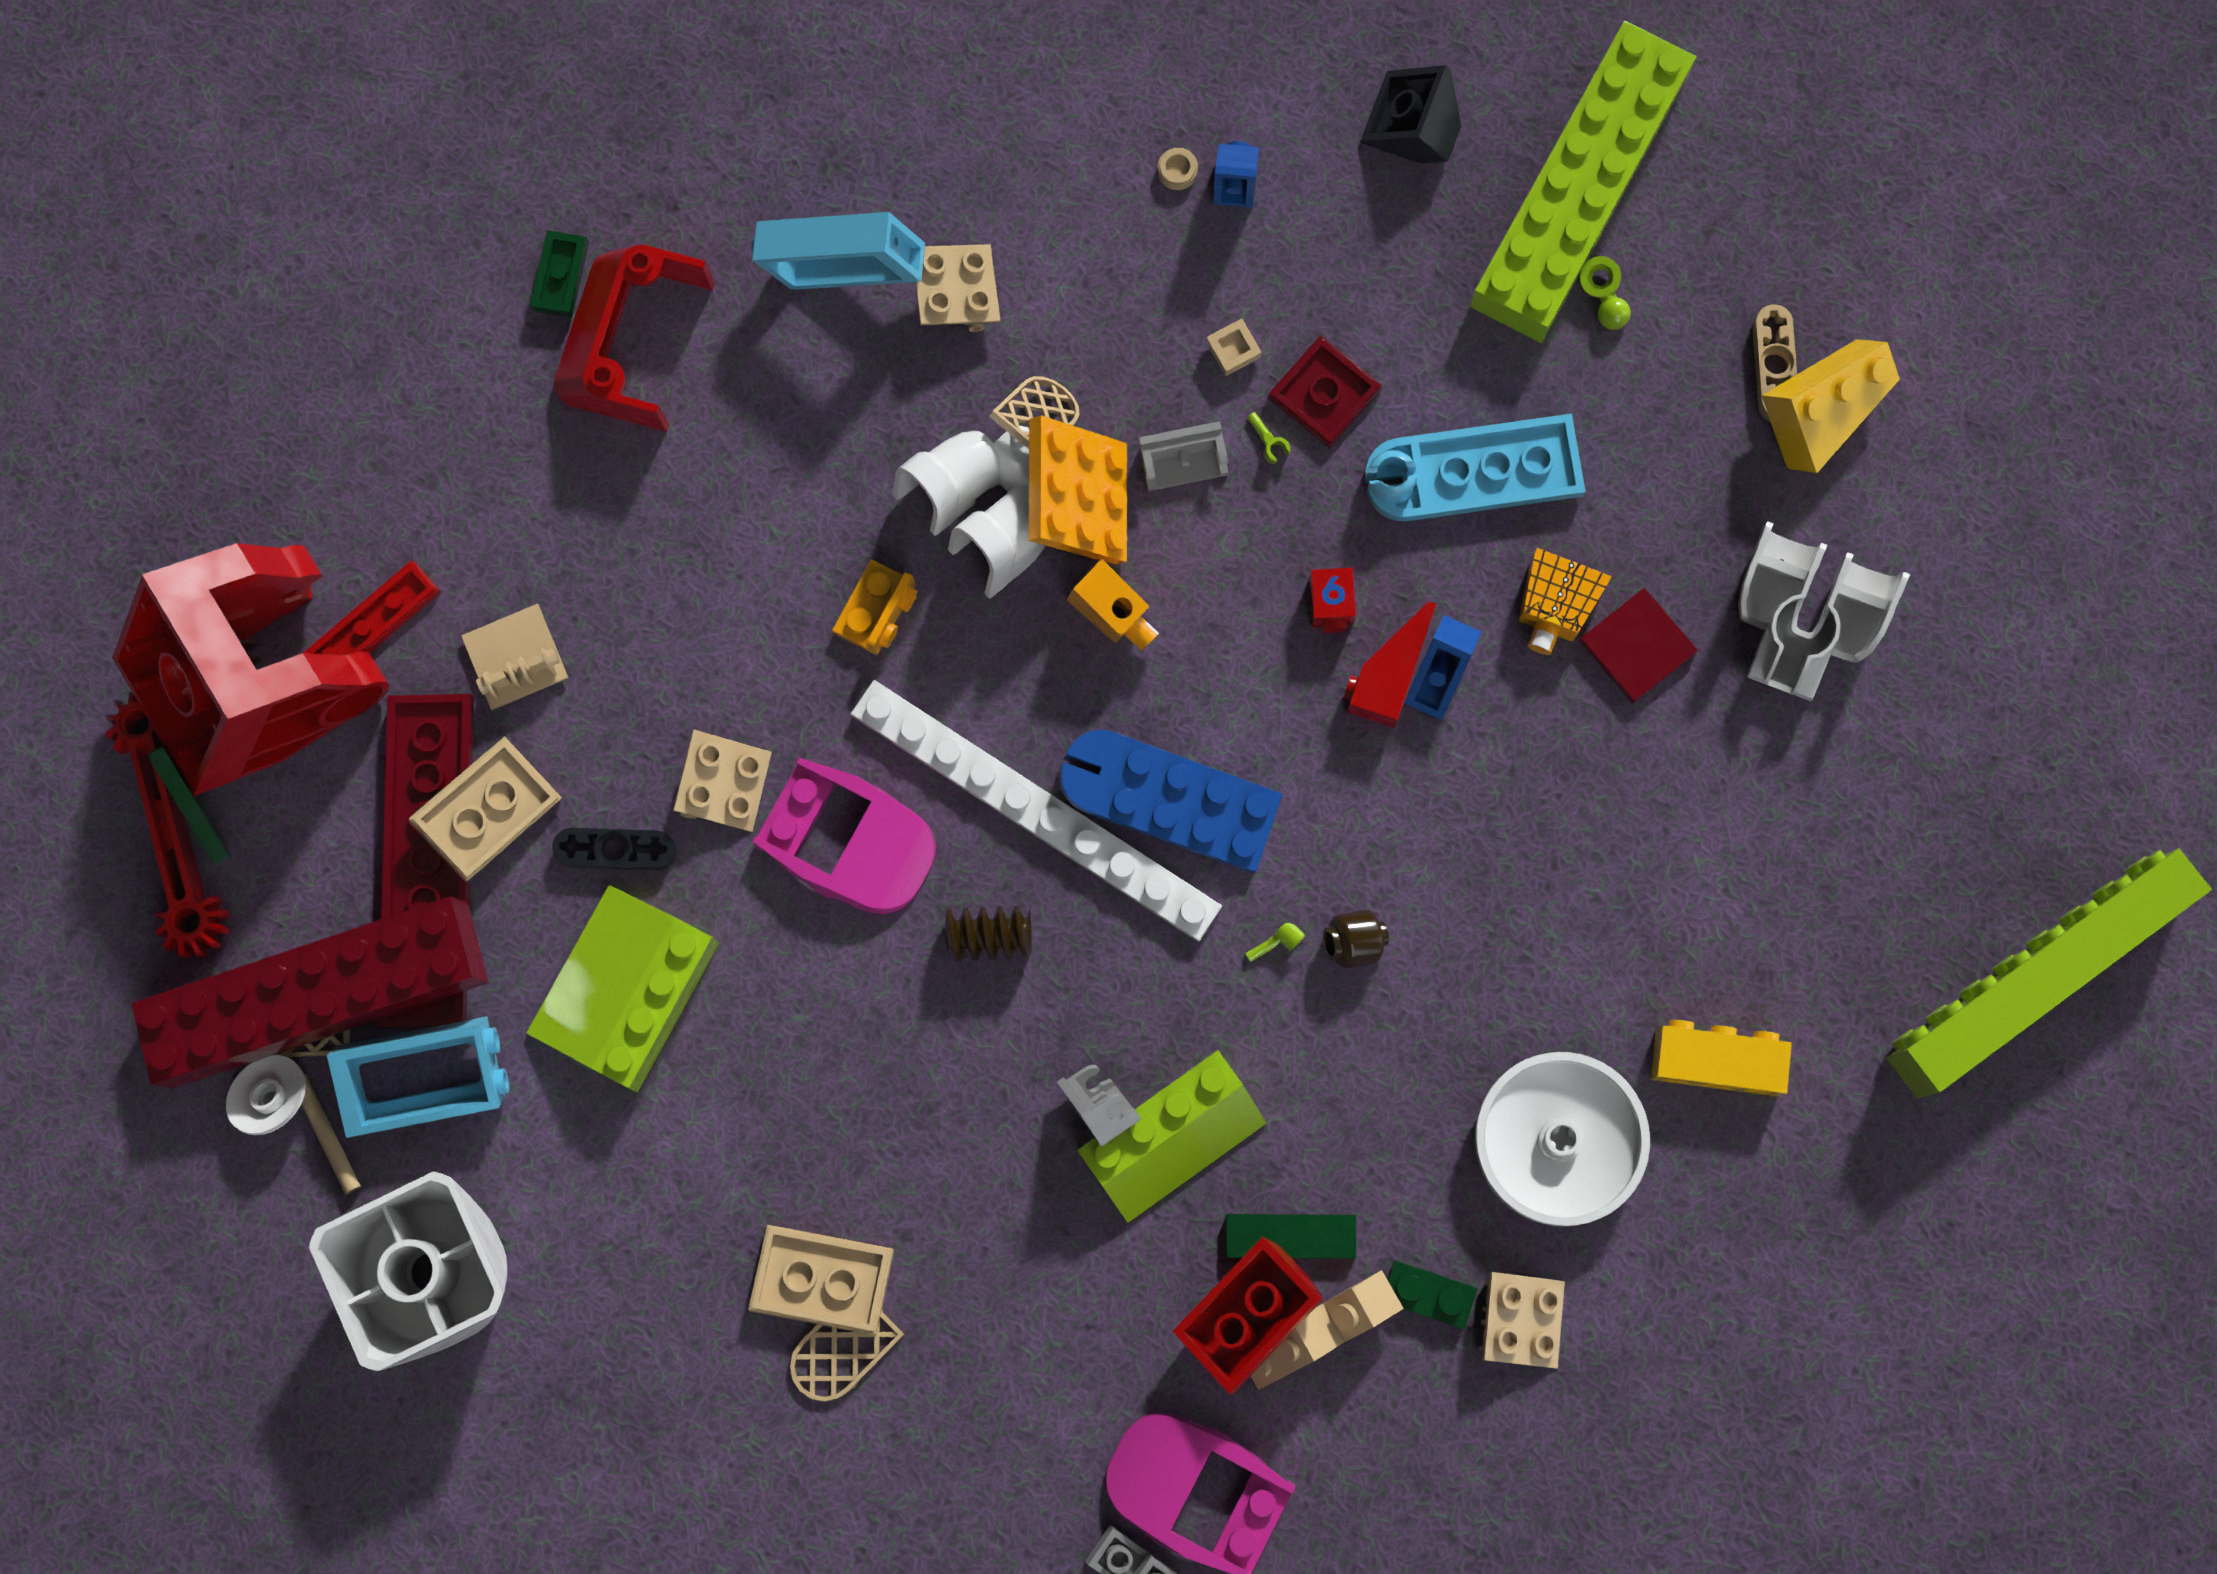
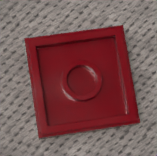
[1267,335,1383,449]
[1579,587,1698,704]

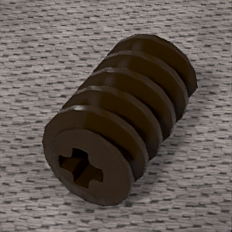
[945,905,1032,962]

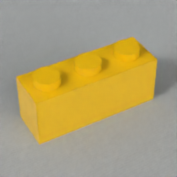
[1651,1020,1792,1097]

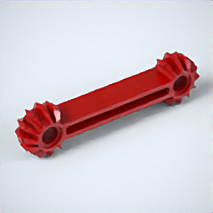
[105,692,230,959]

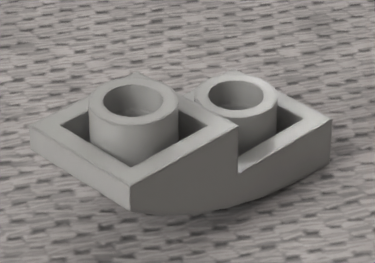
[1085,1524,1178,1574]

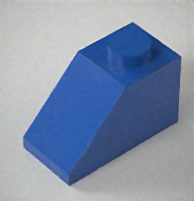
[1213,141,1259,208]
[1404,615,1482,720]

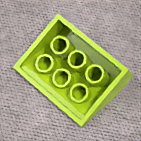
[526,885,719,1092]

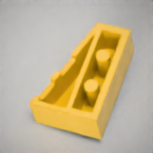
[1761,339,1900,473]

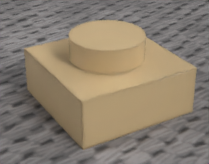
[1206,319,1262,376]

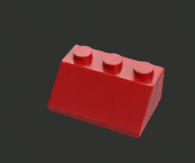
[1172,1237,1323,1395]

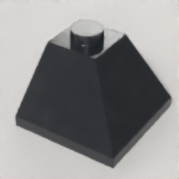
[1360,65,1461,164]

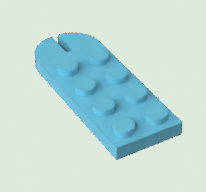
[1365,414,1586,521]

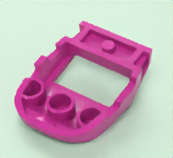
[752,758,936,914]
[1105,1412,1295,1574]

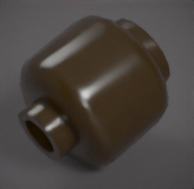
[1323,910,1389,968]

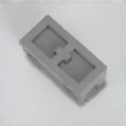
[1139,421,1229,491]
[1057,1065,1141,1146]

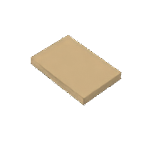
[408,736,562,883]
[748,1225,894,1336]

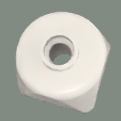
[309,1171,507,1371]

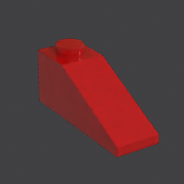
[1343,601,1436,728]

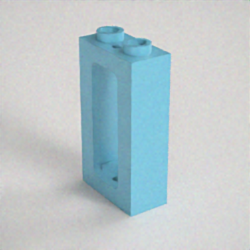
[751,212,925,289]
[327,1016,509,1138]

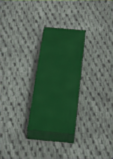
[148,744,229,864]
[1227,1214,1357,1259]

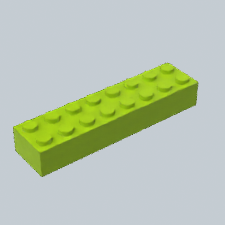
[1470,20,1697,344]
[1885,848,2212,1099]

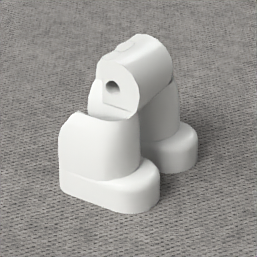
[892,422,1046,598]
[1738,521,1910,701]

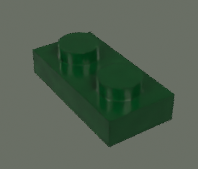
[530,230,589,318]
[1388,1260,1478,1330]

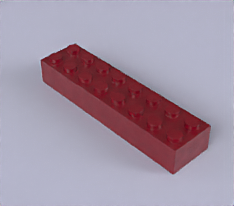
[131,896,489,1089]

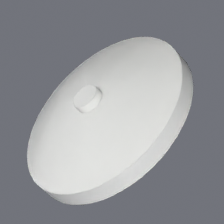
[1475,1052,1650,1227]

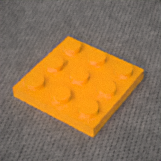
[1028,415,1127,564]

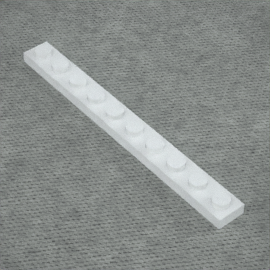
[851,680,1222,942]

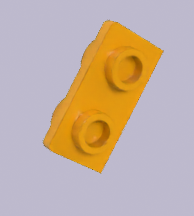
[832,559,918,655]

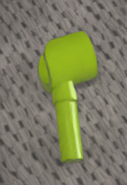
[1247,412,1290,464]
[1245,923,1305,962]

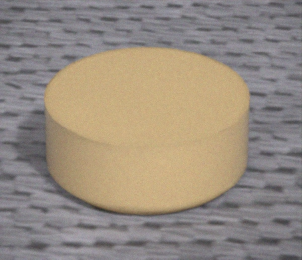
[1158,148,1198,190]

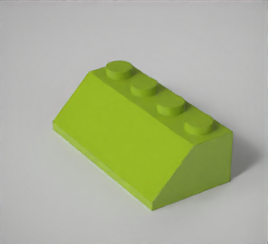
[1077,1050,1267,1223]

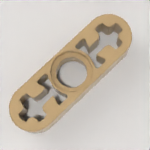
[1753,304,1797,422]

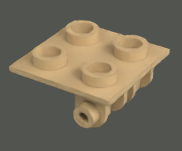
[915,244,1001,332]
[461,604,569,710]
[673,730,772,832]
[1479,1272,1565,1369]

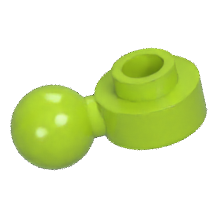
[1580,256,1631,330]

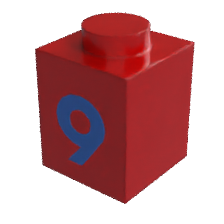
[1309,567,1356,633]

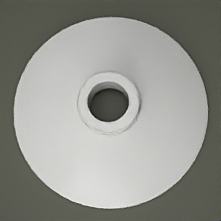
[226,1055,306,1135]

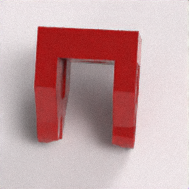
[112,543,390,796]

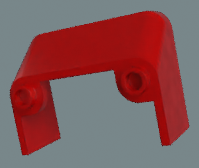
[554,244,715,432]

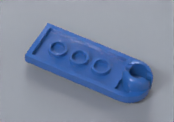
[1059,730,1283,874]

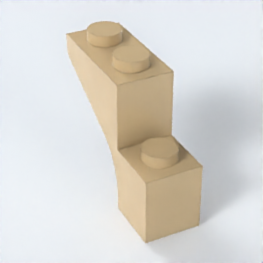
[1251,1270,1404,1390]

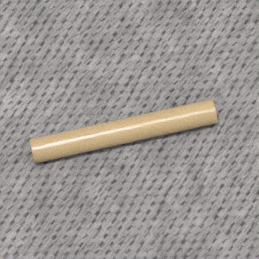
[301,1074,361,1195]

